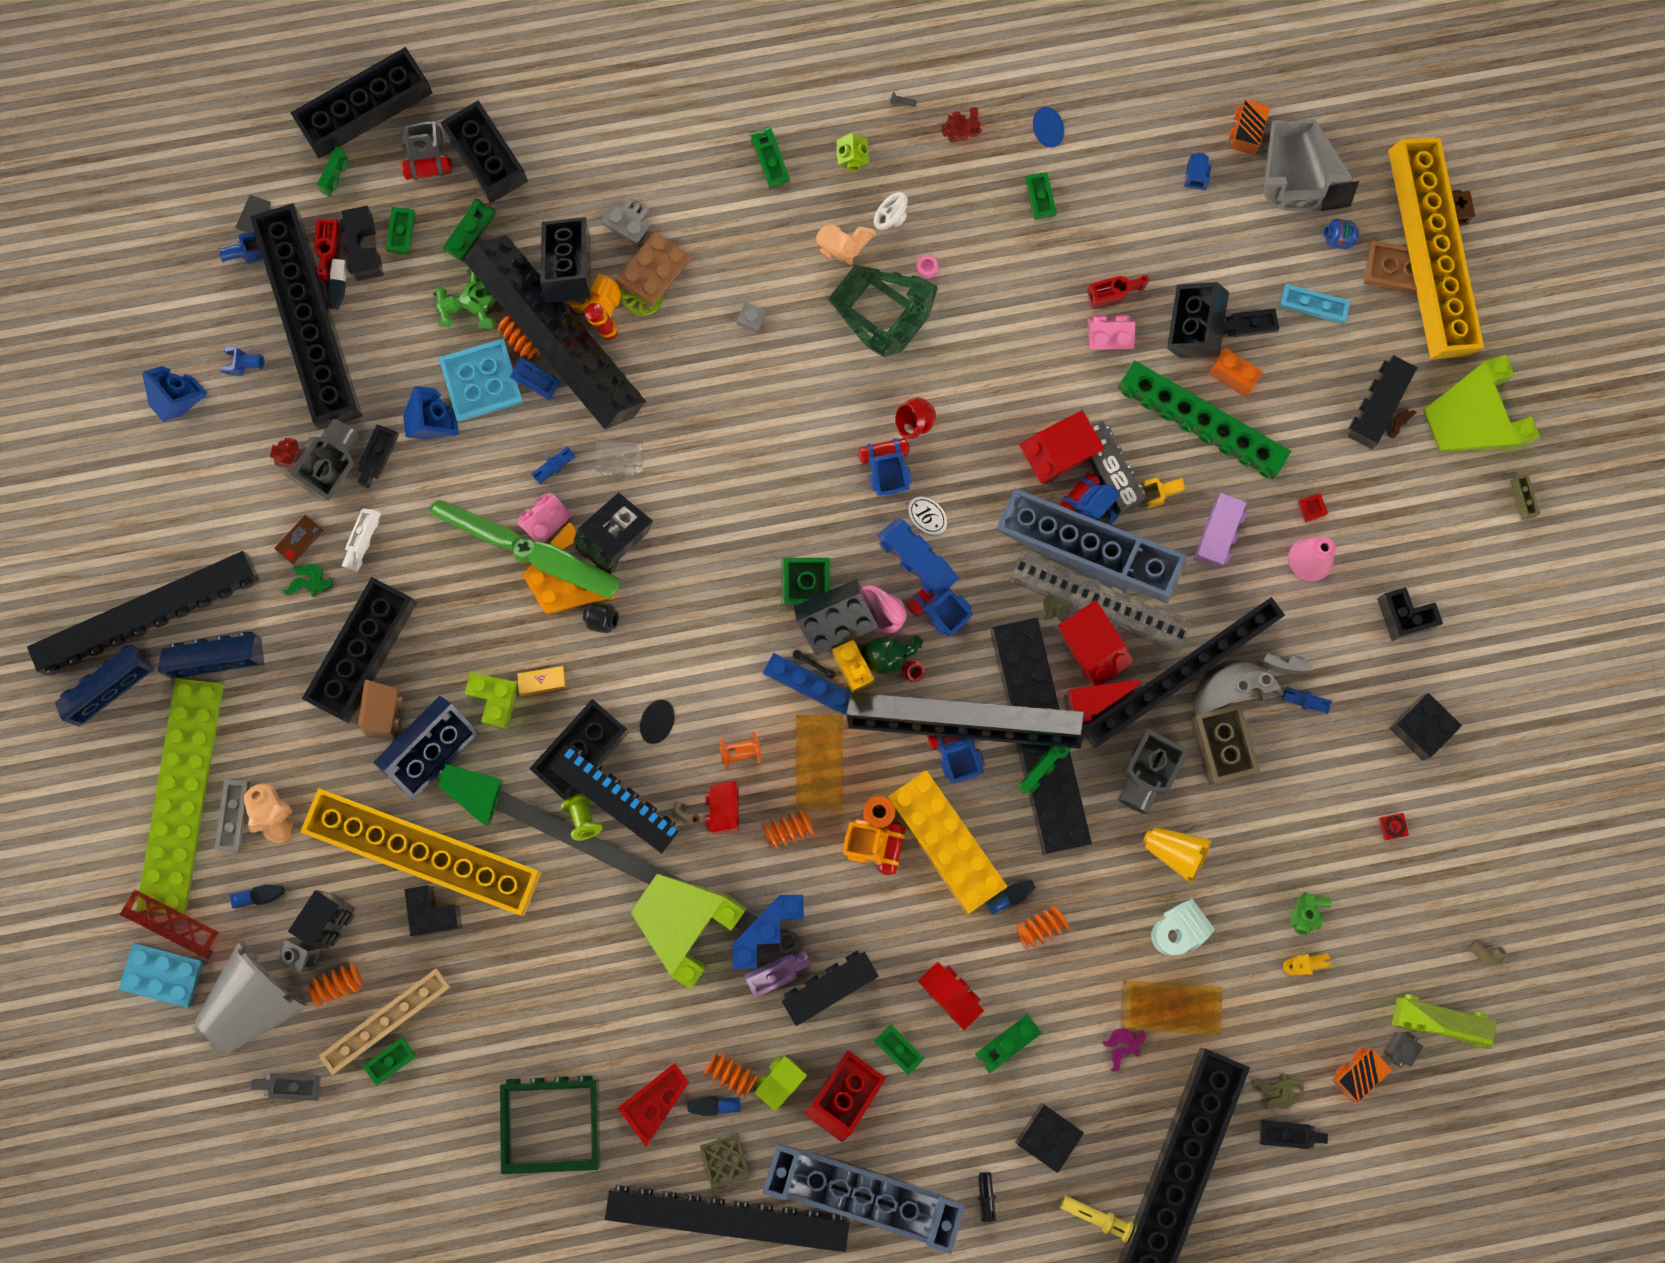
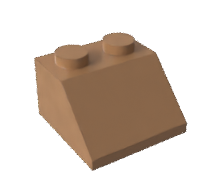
[358,680,404,739]

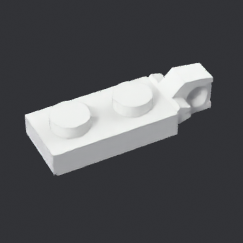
[342,508,381,572]

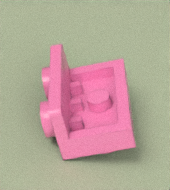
[1088,314,1135,350]
[517,493,573,543]

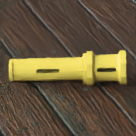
[1060,1195,1134,1243]

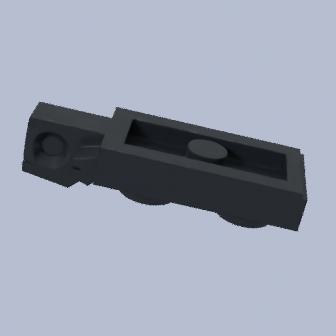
[1223,308,1280,338]
[357,424,399,489]
[1259,1120,1328,1149]

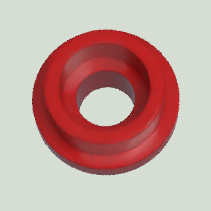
[902,659,924,682]

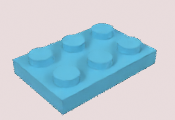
[118,943,204,1008]

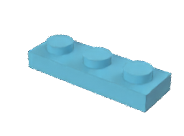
[1279,284,1351,324]

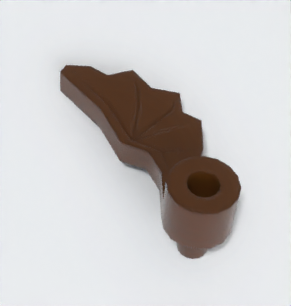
[1388,410,1417,438]

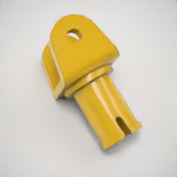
[1141,477,1186,508]
[1283,953,1331,976]

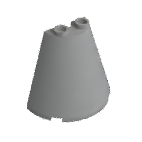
[1264,119,1353,211]
[1194,660,1284,715]
[193,941,308,1053]

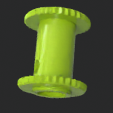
[561,794,603,841]

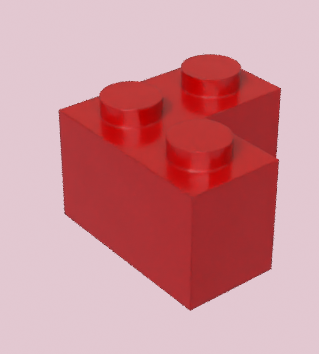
[918,962,984,1030]

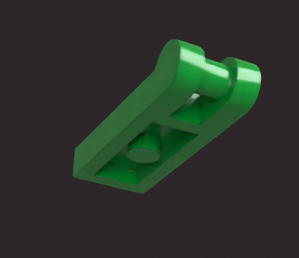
[749,126,790,189]
[442,198,496,262]
[975,1014,1042,1074]

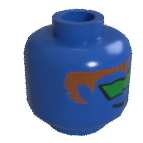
[1323,219,1359,250]

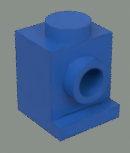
[1184,153,1211,190]

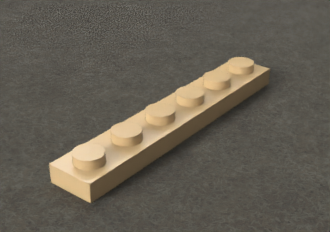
[319,968,451,1075]

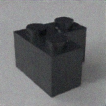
[1377,587,1443,641]
[404,885,463,937]

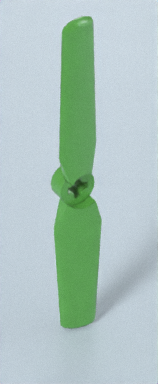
[429,500,620,598]

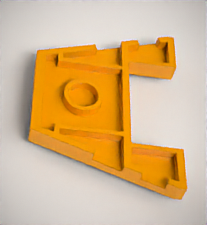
[522,522,616,615]

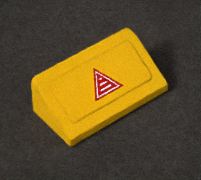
[518,666,567,697]

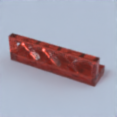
[119,889,219,960]

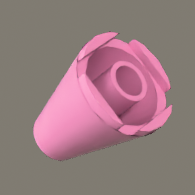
[1288,537,1336,582]

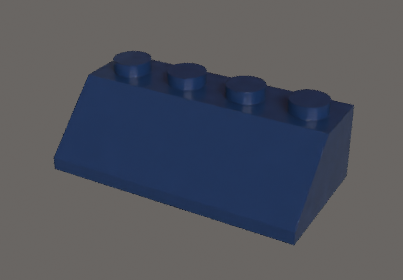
[157,632,265,679]
[55,644,155,727]
[373,696,479,800]

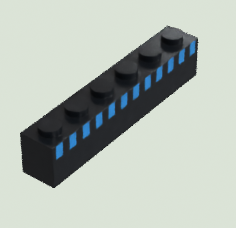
[548,745,679,854]

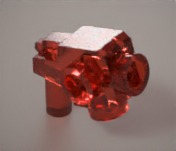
[942,107,982,142]
[270,438,301,468]

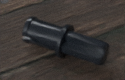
[977,1171,997,1222]

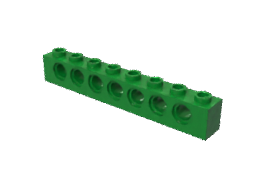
[1118,360,1291,479]

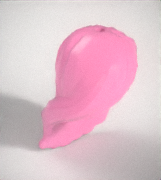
[862,586,906,634]

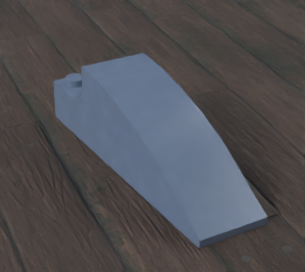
[996,488,1186,604]

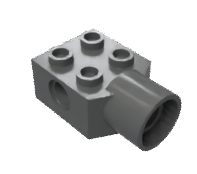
[284,419,360,501]
[1118,728,1189,815]

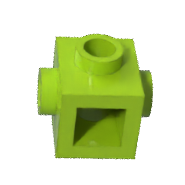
[836,133,869,171]

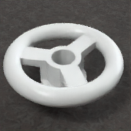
[874,192,908,230]

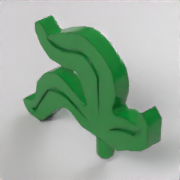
[283,564,333,597]

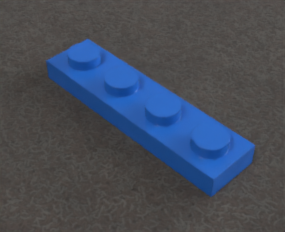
[763,653,851,716]

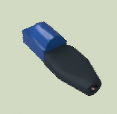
[985,880,1036,915]
[230,884,284,909]
[687,1096,741,1116]

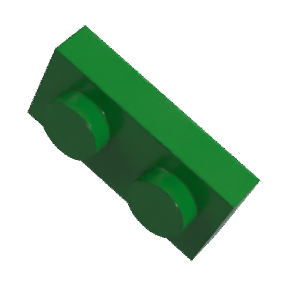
[317,147,349,197]
[1025,172,1057,220]
[386,207,416,254]
[874,1024,925,1075]
[363,1037,417,1086]

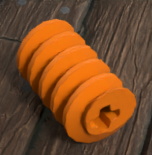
[498,315,541,361]
[762,810,815,849]
[1016,906,1070,952]
[309,962,364,1006]
[704,1051,759,1097]

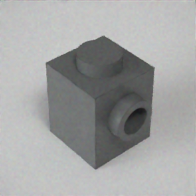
[278,937,322,973]
[1383,1031,1424,1068]

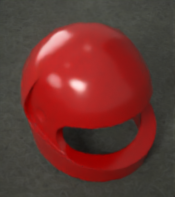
[895,397,936,439]

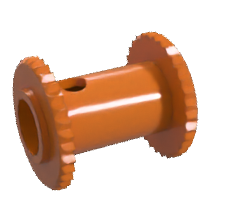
[719,732,762,770]
[862,795,896,828]

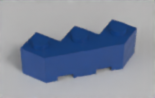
[877,518,959,597]
[732,895,804,969]

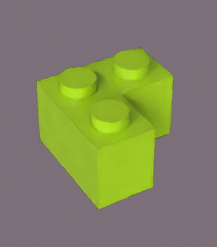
[465,672,519,731]
[754,1054,807,1112]

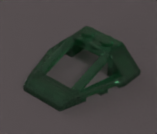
[828,265,938,357]

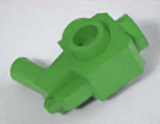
[1290,892,1331,935]

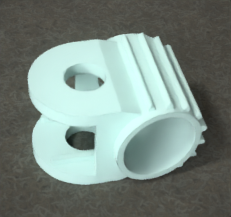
[1151,898,1215,956]

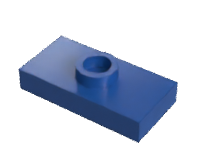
[509,357,560,400]

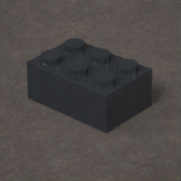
[1167,282,1229,358]
[794,579,879,656]
[288,890,355,948]

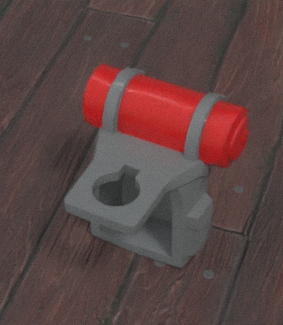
[401,121,453,180]

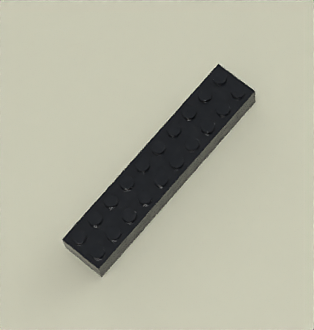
[250,203,363,430]
[464,235,646,430]
[990,617,1092,856]
[1118,1048,1250,1263]

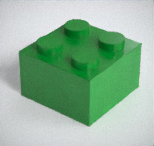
[781,558,830,606]

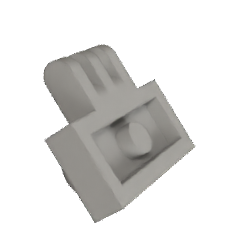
[601,198,650,246]

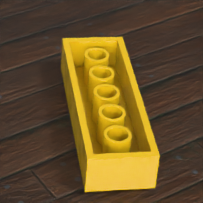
[887,770,1008,914]

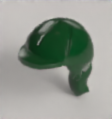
[860,635,924,675]

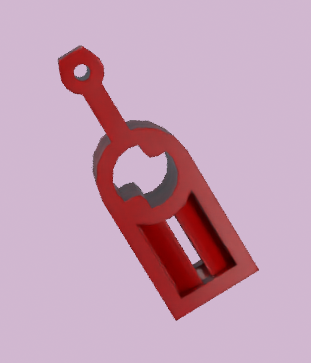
[314,219,342,282]
[1087,275,1149,309]

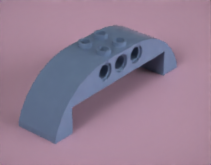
[762,1144,966,1254]

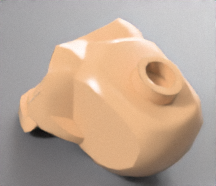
[816,224,876,265]
[244,783,293,844]

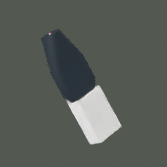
[327,259,347,310]

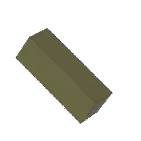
[1510,474,1540,520]

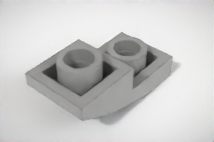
[1259,653,1313,675]

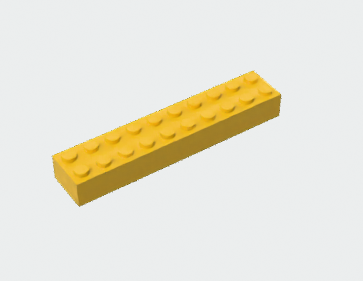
[1388,138,1484,360]
[300,788,542,916]

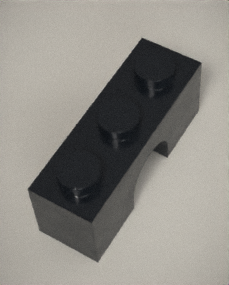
[339,205,384,281]

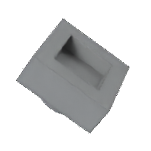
[737,302,766,333]

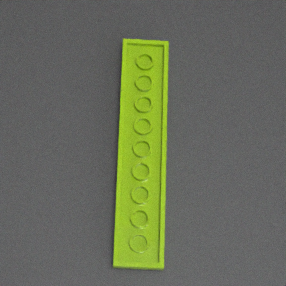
[136,678,224,916]

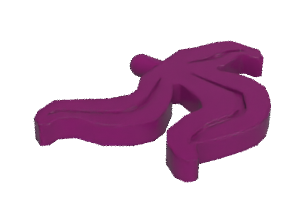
[1102,1028,1146,1072]

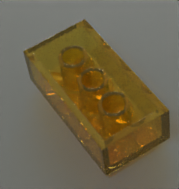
[796,715,843,810]
[1121,981,1222,1036]

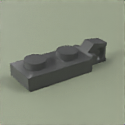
[251,1073,321,1101]

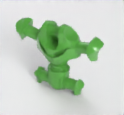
[433,268,496,330]

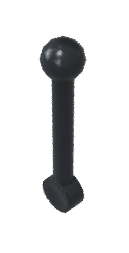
[793,650,835,679]

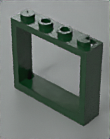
[500,1075,600,1174]

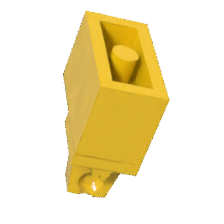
[832,640,874,693]

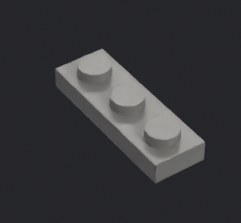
[214,780,250,852]

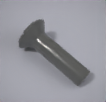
[890,92,917,107]

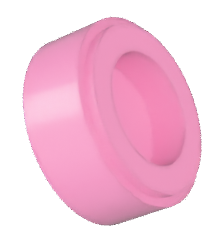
[916,255,938,279]

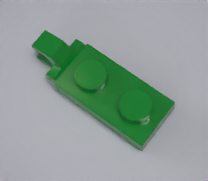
[1016,746,1071,794]

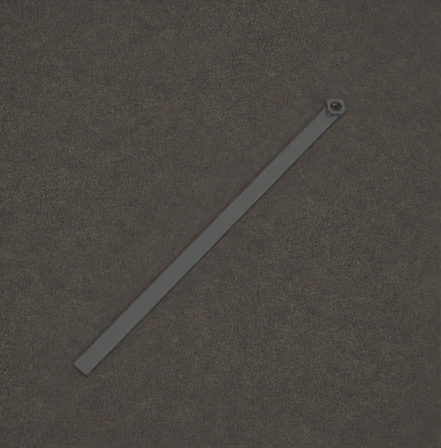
[391,739,799,954]

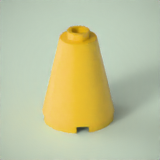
[1143,827,1212,883]

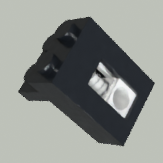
[573,492,653,574]

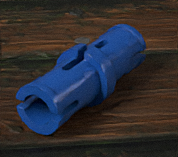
[531,446,576,485]
[1282,687,1332,714]

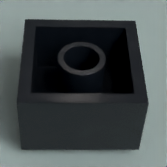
[1389,693,1462,761]
[1015,1103,1084,1173]

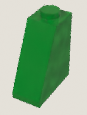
[438,764,503,826]

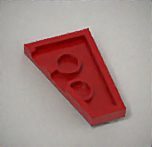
[617,1063,689,1147]

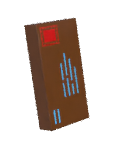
[274,515,324,564]

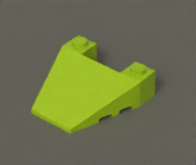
[1423,354,1540,451]
[630,873,748,990]
[1391,994,1497,1049]

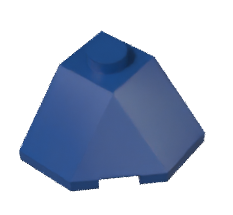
[142,366,207,422]
[403,386,459,440]

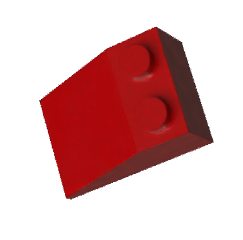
[1019,410,1105,484]
[1057,600,1134,686]
[1064,680,1140,725]
[705,781,739,835]
[804,1050,886,1142]

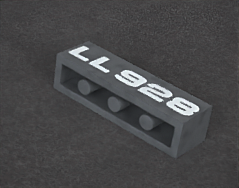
[1088,420,1145,516]

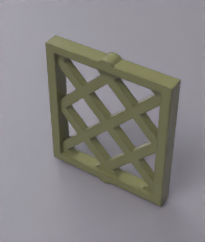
[700,1133,750,1188]

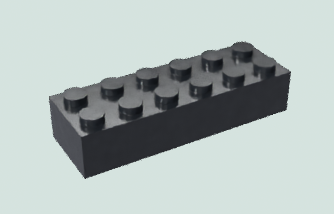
[290,47,433,159]
[302,577,417,724]

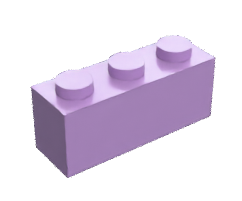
[1193,493,1247,569]

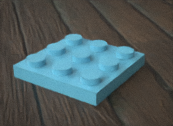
[438,338,523,422]

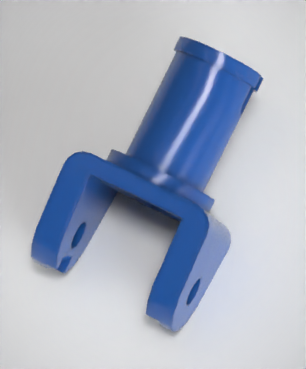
[218,232,263,264]
[221,346,265,376]

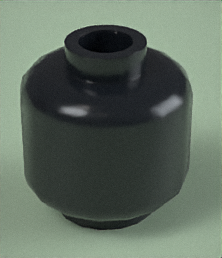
[583,602,619,633]

